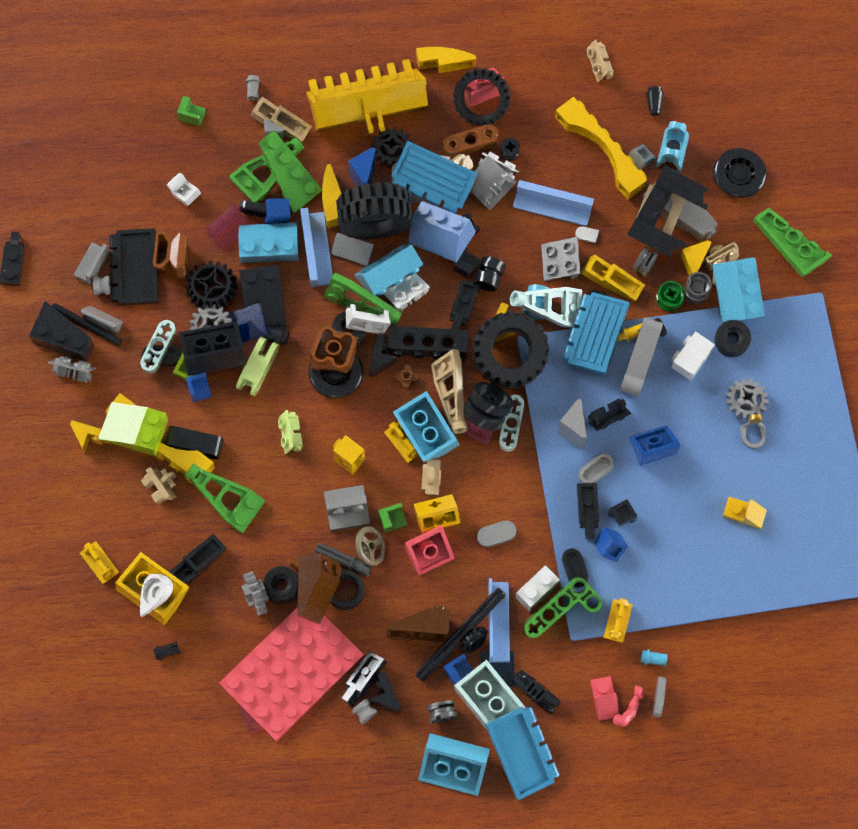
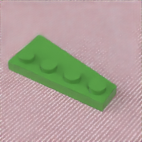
[258,130,322,215]
[753,208,832,278]

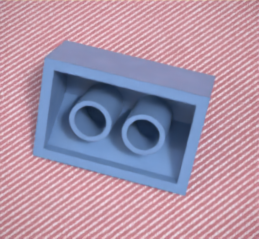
[408,201,476,263]

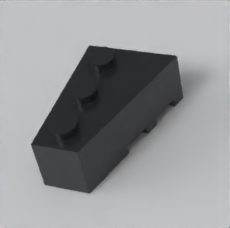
[29,301,94,362]

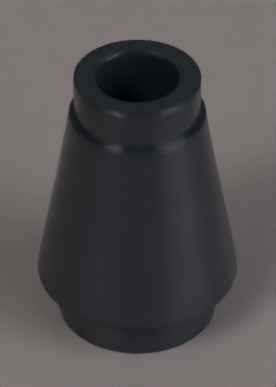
[645,86,664,116]
[259,326,290,346]

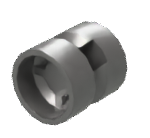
[684,272,712,305]

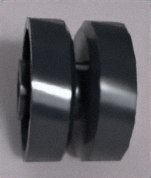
[464,382,513,431]

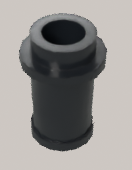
[153,641,180,661]

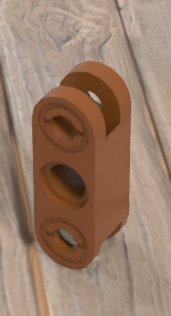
[443,124,498,159]

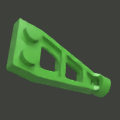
[229,137,304,203]
[323,272,402,326]
[185,463,265,534]

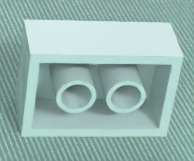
[454,660,526,730]

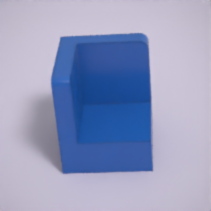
[265,199,291,224]
[186,373,212,403]
[594,527,628,562]
[443,653,473,685]

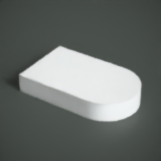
[575,227,599,244]

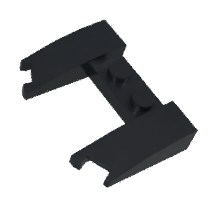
[627,165,708,257]

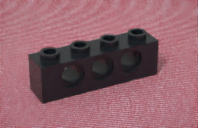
[389,326,468,360]

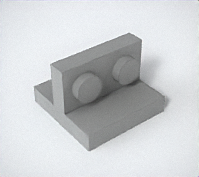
[324,485,370,532]

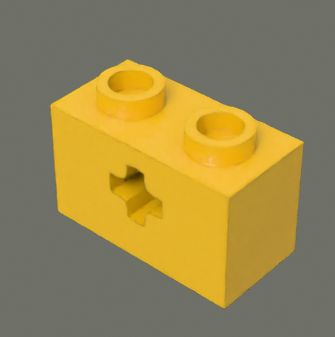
[333,435,365,475]
[414,494,460,533]

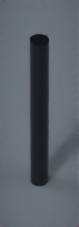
[52,303,122,346]

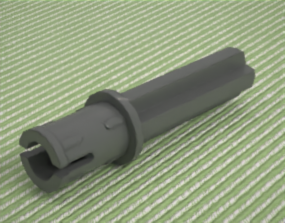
[315,543,373,577]

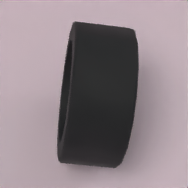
[330,570,365,611]

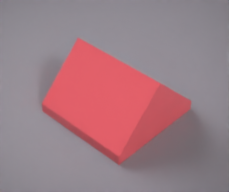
[464,68,506,107]
[405,525,455,576]

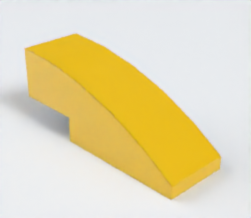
[416,47,476,73]
[322,164,341,228]
[581,255,645,301]

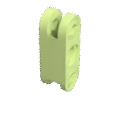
[236,337,280,396]

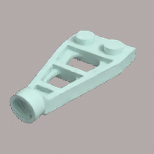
[510,287,582,328]

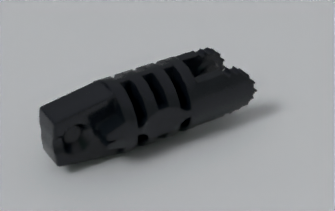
[512,670,561,714]

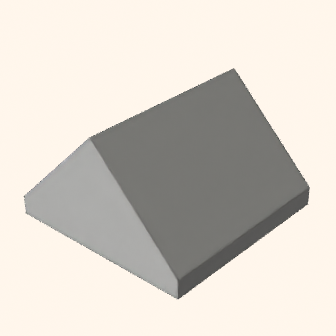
[558,399,587,449]

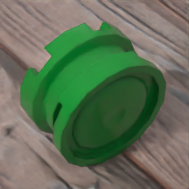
[656,281,685,312]

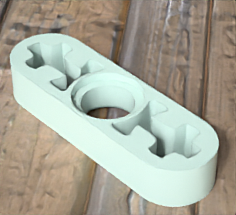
[140,320,176,374]
[499,395,524,452]

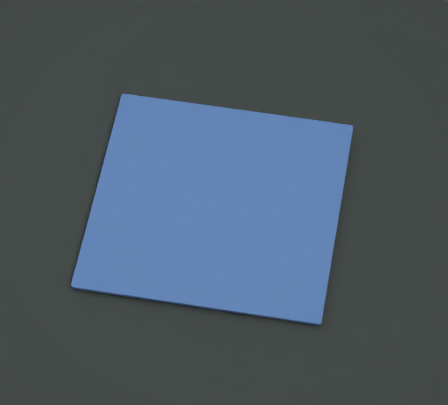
[517,293,858,641]

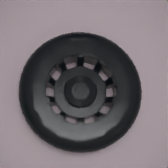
[713,148,767,198]
[309,355,364,398]

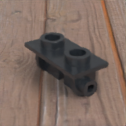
[588,398,631,431]

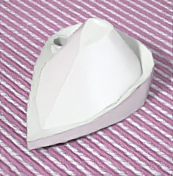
[140,574,173,617]

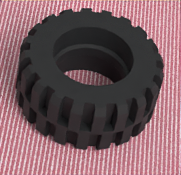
[336,182,413,240]
[472,311,550,389]

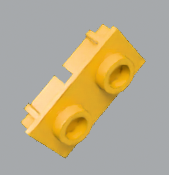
[384,422,419,463]
[80,541,119,584]
[603,598,633,643]

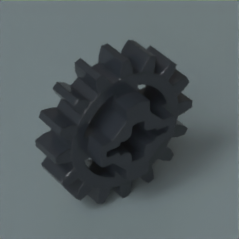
[371,127,412,168]

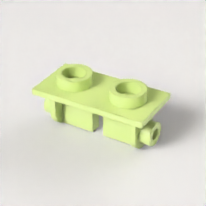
[278,410,303,454]

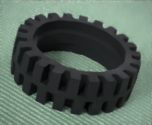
[453,68,511,126]

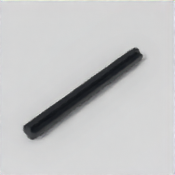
[415,588,506,681]

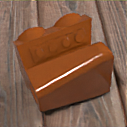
[153,231,190,282]
[309,326,359,373]

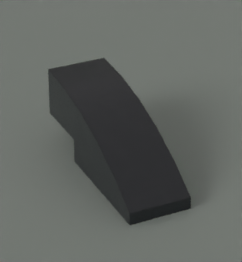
[169,534,227,586]

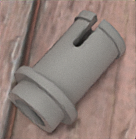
[246,75,261,101]

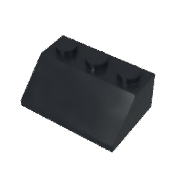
[179,321,246,376]

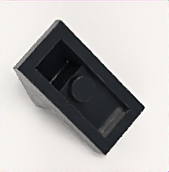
[369,334,396,377]
[370,671,401,714]

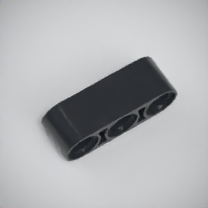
[164,426,224,459]

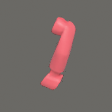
[613,685,645,727]

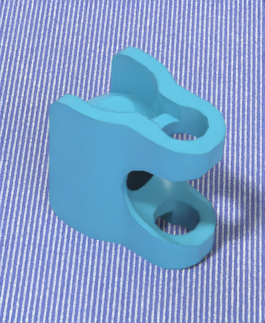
[656,121,689,172]

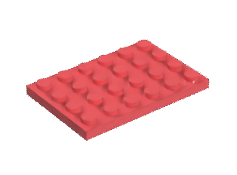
[219,607,364,742]

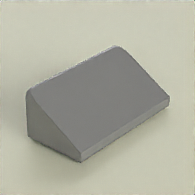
[331,233,374,266]
[81,306,123,334]

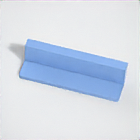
[513,180,594,226]
[300,208,333,287]
[488,578,510,663]

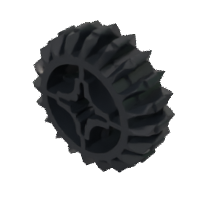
[185,260,238,310]

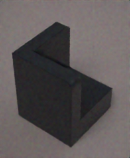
[453,247,481,280]
[608,499,637,527]

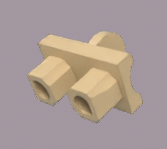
[141,467,177,504]

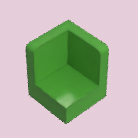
[177,96,206,127]
[378,503,407,533]

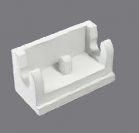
[346,304,390,335]

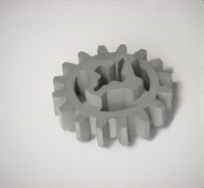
[190,304,232,330]
[725,378,769,421]
[241,571,269,616]

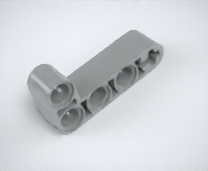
[620,317,663,397]

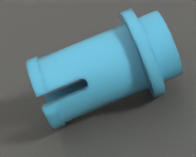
[641,649,667,667]

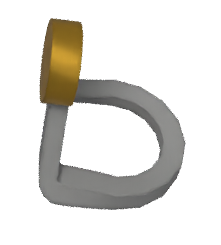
[740,414,766,449]

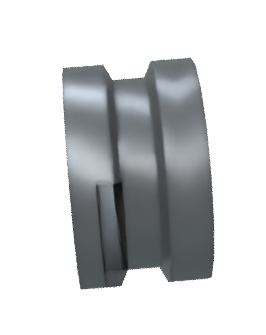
[632,247,659,278]
[426,700,458,724]

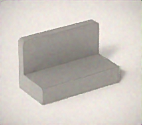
[74,243,110,286]

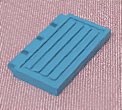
[392,141,478,214]
[562,292,630,375]
[485,706,560,800]

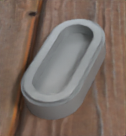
[578,453,614,483]
[477,521,516,548]
[653,676,667,718]

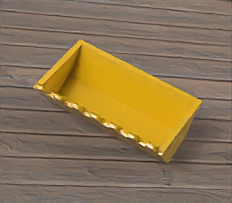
[306,59,428,134]

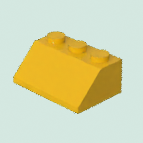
[115,552,189,625]

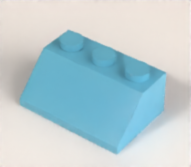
[239,222,299,263]
[354,244,423,296]
[712,258,765,322]
[393,391,460,462]
[418,733,490,796]

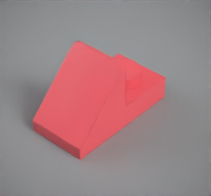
[590,676,619,721]

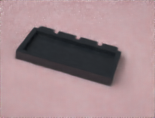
[109,228,159,306]

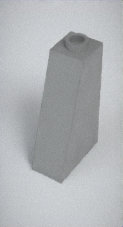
[642,193,718,241]

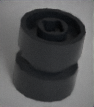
[474,256,506,292]

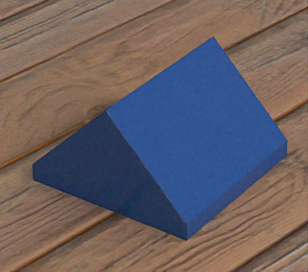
[348,148,376,186]
[630,425,680,466]

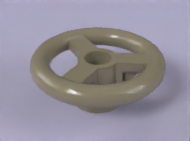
[355,526,386,566]

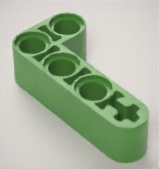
[524,577,602,638]

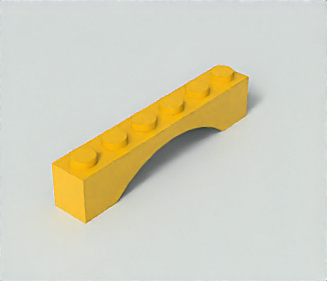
[555,97,647,200]
[105,393,215,484]

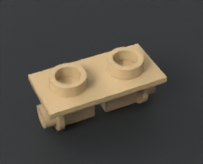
[586,40,614,82]

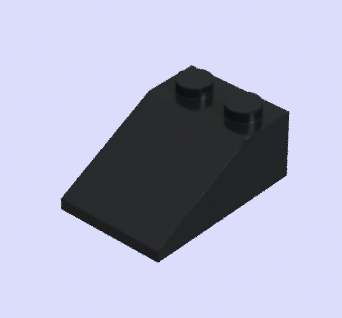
[239,265,287,333]

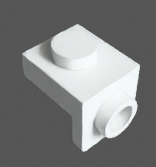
[167,173,201,206]

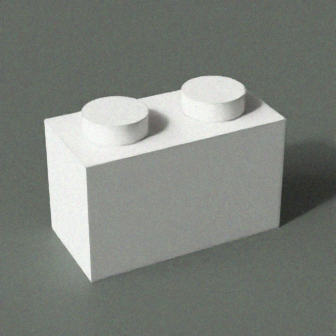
[671,331,715,381]
[515,565,560,612]

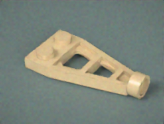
[431,349,468,434]

